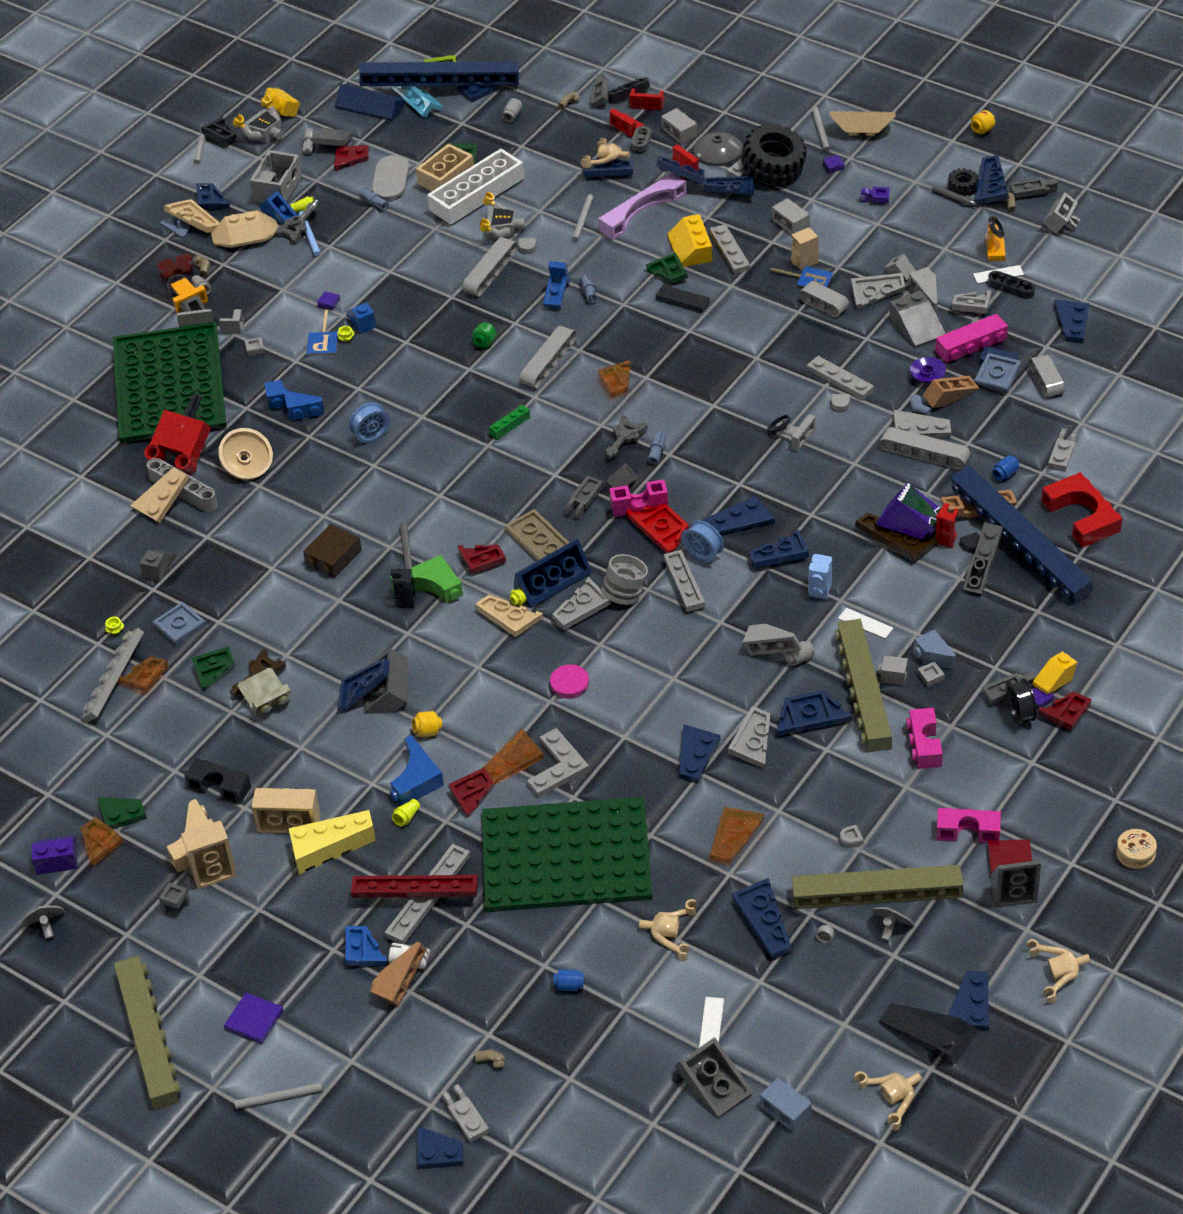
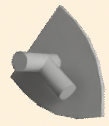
[23,906,65,939]
[873,907,915,941]

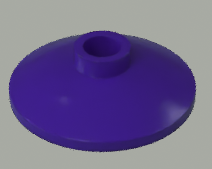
[910,357,946,383]

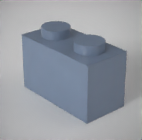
[760,1078,812,1133]

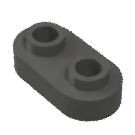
[631,126,651,152]

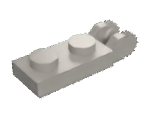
[1048,428,1078,471]
[441,1084,489,1143]

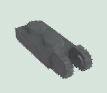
[564,476,604,519]

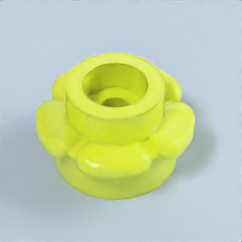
[337,326,354,342]
[509,589,526,607]
[105,617,124,634]

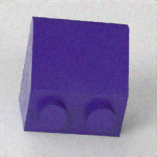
[32,834,78,875]

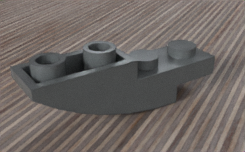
[963,522,1003,595]

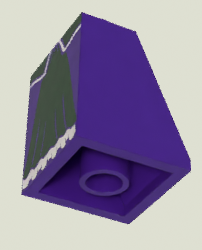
[876,482,941,539]

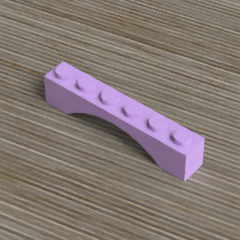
[599,172,687,240]

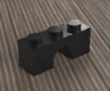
[184,758,251,805]

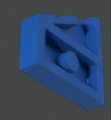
[345,926,387,966]

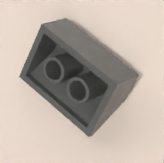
[364,648,409,714]

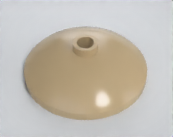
[218,428,273,480]

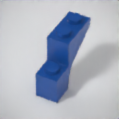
[264,380,325,421]

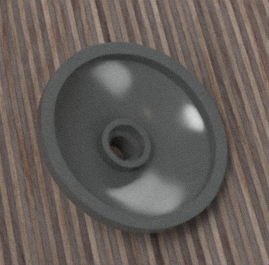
[694,132,743,166]

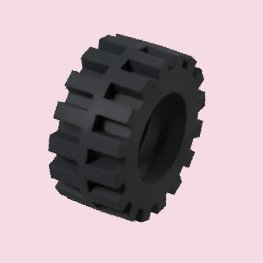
[948,168,978,197]

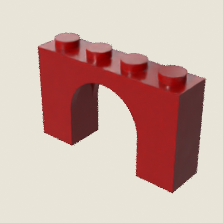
[1041,472,1123,548]

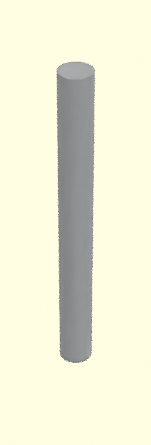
[812,107,830,152]
[572,194,593,242]
[234,1083,323,1109]

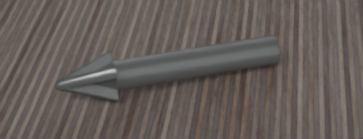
[932,185,976,206]

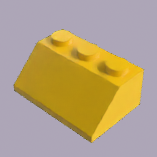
[668,214,713,267]

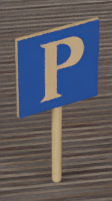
[306,310,338,355]

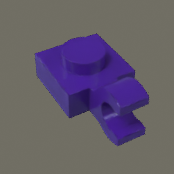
[860,187,890,203]

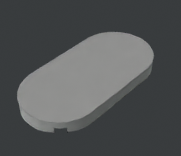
[372,155,409,201]

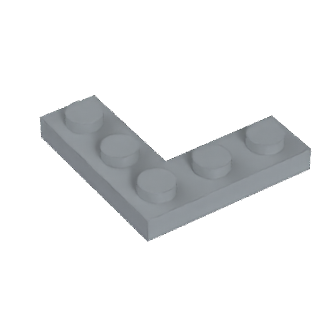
[527,728,589,798]

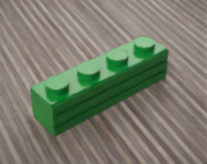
[489,405,531,440]

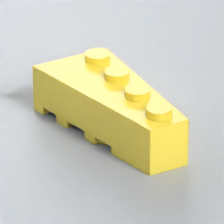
[289,810,376,875]

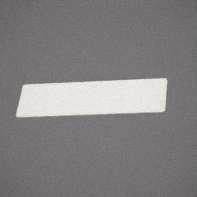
[973,265,1024,283]
[838,608,893,638]
[699,997,724,1047]

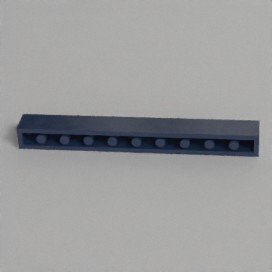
[359,61,519,86]
[951,465,1093,604]

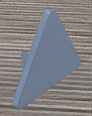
[160,216,192,238]

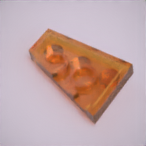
[482,729,544,785]
[710,807,765,863]

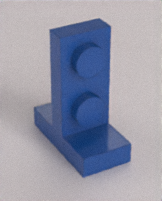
[543,261,570,309]

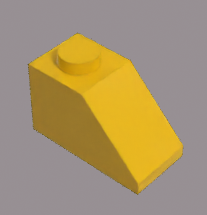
[1032,652,1078,695]

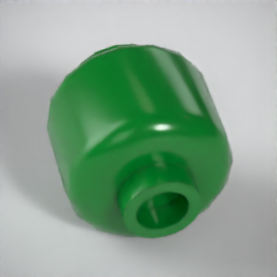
[471,322,497,348]

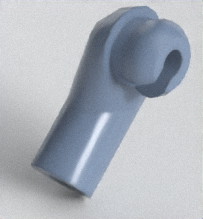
[910,395,931,416]

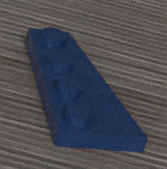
[732,878,791,959]

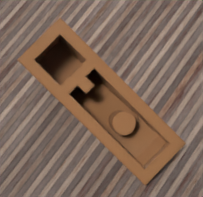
[923,376,979,408]
[370,942,427,1007]

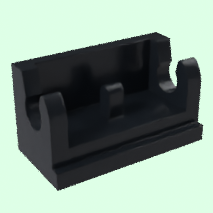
[391,569,416,609]

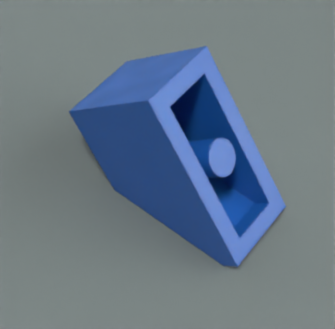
[258,191,298,225]
[346,303,376,334]

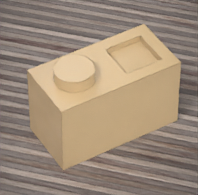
[791,227,818,270]

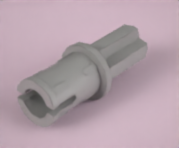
[302,128,314,155]

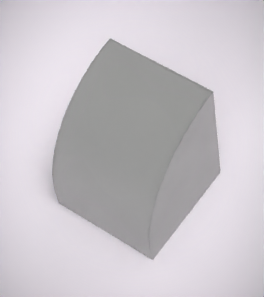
[884,254,916,281]

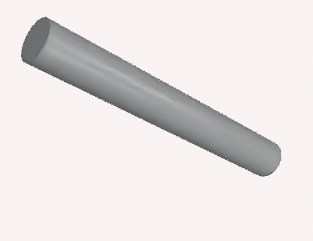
[193,132,206,164]

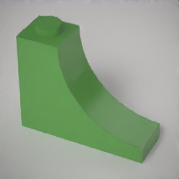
[390,555,463,603]

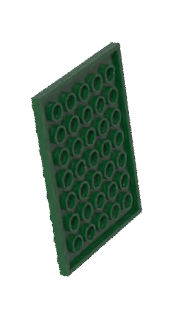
[113,322,227,443]
[482,797,653,912]

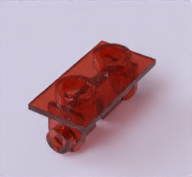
[157,254,194,277]

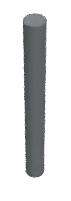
[400,522,413,569]

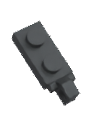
[590,72,609,108]
[1009,178,1058,198]
[982,672,1037,705]

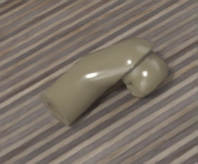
[558,92,580,110]
[1000,192,1016,211]
[193,255,210,277]
[475,1050,505,1068]

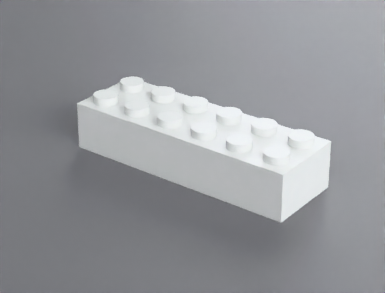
[427,149,524,225]

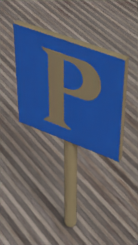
[770,266,833,287]

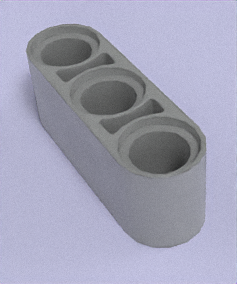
[799,281,849,317]
[1029,354,1065,397]

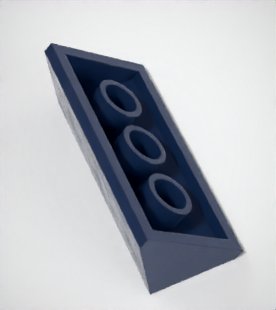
[335,84,406,121]
[514,538,592,607]

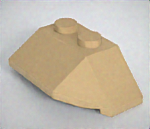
[830,111,896,136]
[211,210,278,248]

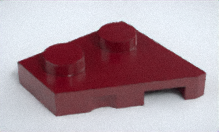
[448,768,494,818]

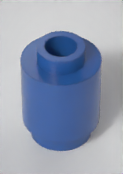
[992,455,1019,481]
[553,969,584,991]

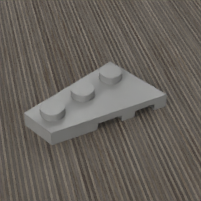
[851,273,905,310]
[893,410,951,438]
[553,577,611,630]
[727,706,770,769]

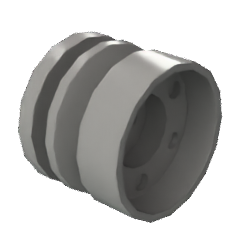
[601,554,648,605]

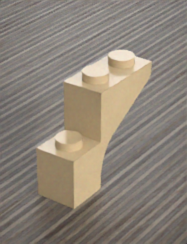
[167,799,213,873]

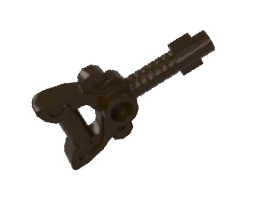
[230,649,286,697]

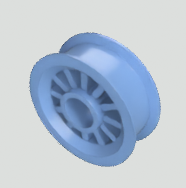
[349,402,390,443]
[681,520,724,563]

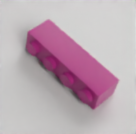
[935,314,1008,363]

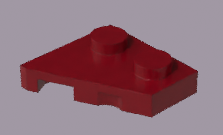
[334,145,370,171]
[457,545,506,574]
[1038,692,1092,731]

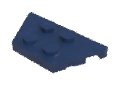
[777,690,852,736]

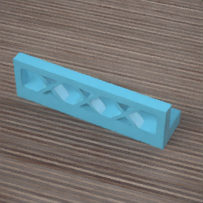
[390,86,443,117]

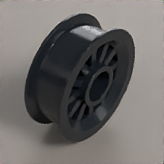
[1005,678,1037,725]

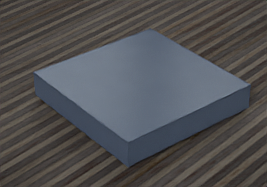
[974,353,1022,393]
[153,602,206,646]

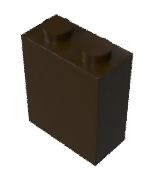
[303,524,362,578]

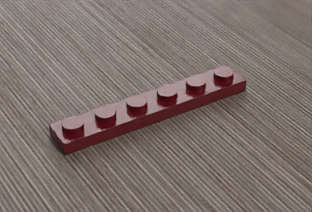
[351,875,478,898]

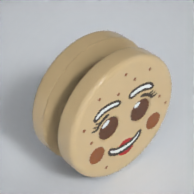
[1116,829,1157,869]

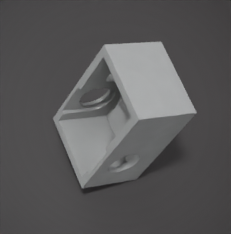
[250,150,302,202]

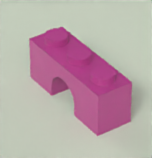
[609,480,668,517]
[906,708,943,769]
[937,808,1001,843]

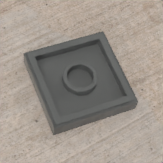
[313,128,353,146]

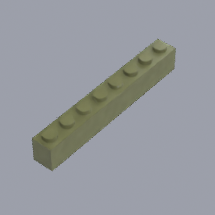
[835,619,892,753]
[792,865,963,909]
[114,955,182,1111]

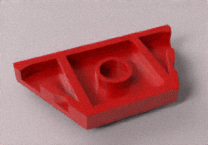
[626,504,689,553]

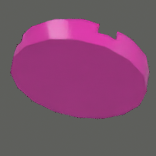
[550,664,589,698]

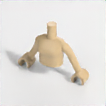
[581,138,630,168]
[639,899,697,961]
[1027,939,1090,1003]
[854,1072,922,1131]

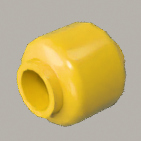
[971,110,995,134]
[412,711,442,738]

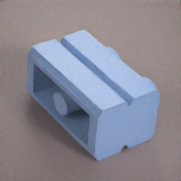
[809,554,832,599]

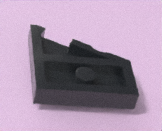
[201,117,236,145]

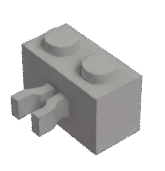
[1043,192,1080,233]

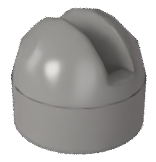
[816,925,834,944]

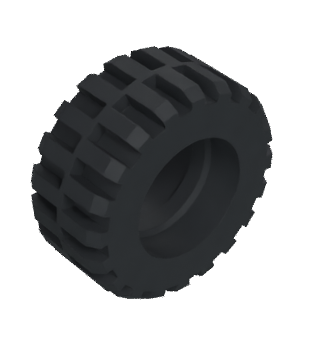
[741,124,807,186]

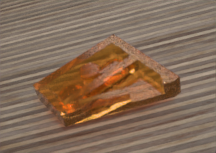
[598,360,631,397]
[117,656,169,692]
[80,816,123,865]

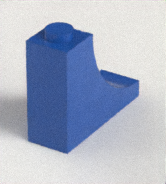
[390,735,444,805]

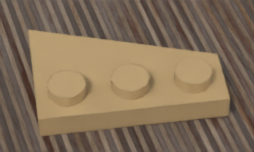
[164,199,219,233]
[130,467,190,523]
[475,595,543,637]

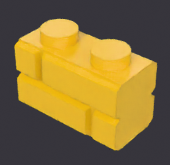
[263,88,300,117]

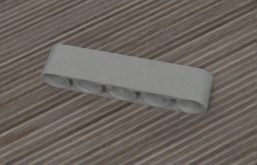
[462,237,518,297]
[519,326,577,389]
[879,427,971,470]
[146,458,218,512]

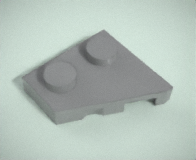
[952,290,991,314]

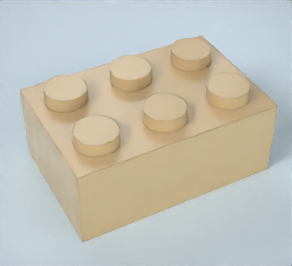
[416,144,474,191]
[252,788,321,833]
[181,820,237,889]

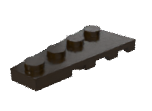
[855,513,938,562]

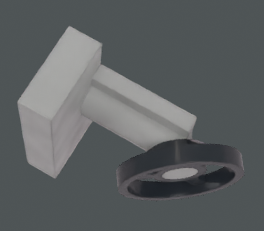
[768,414,815,452]

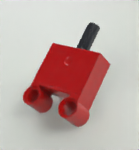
[144,394,211,475]

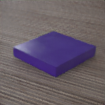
[224,993,284,1044]

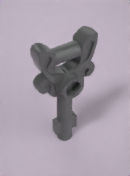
[275,199,320,244]
[605,415,648,460]

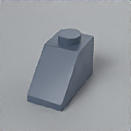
[913,630,956,669]

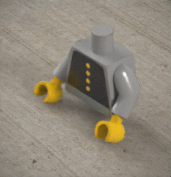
[233,95,283,143]
[479,192,525,240]

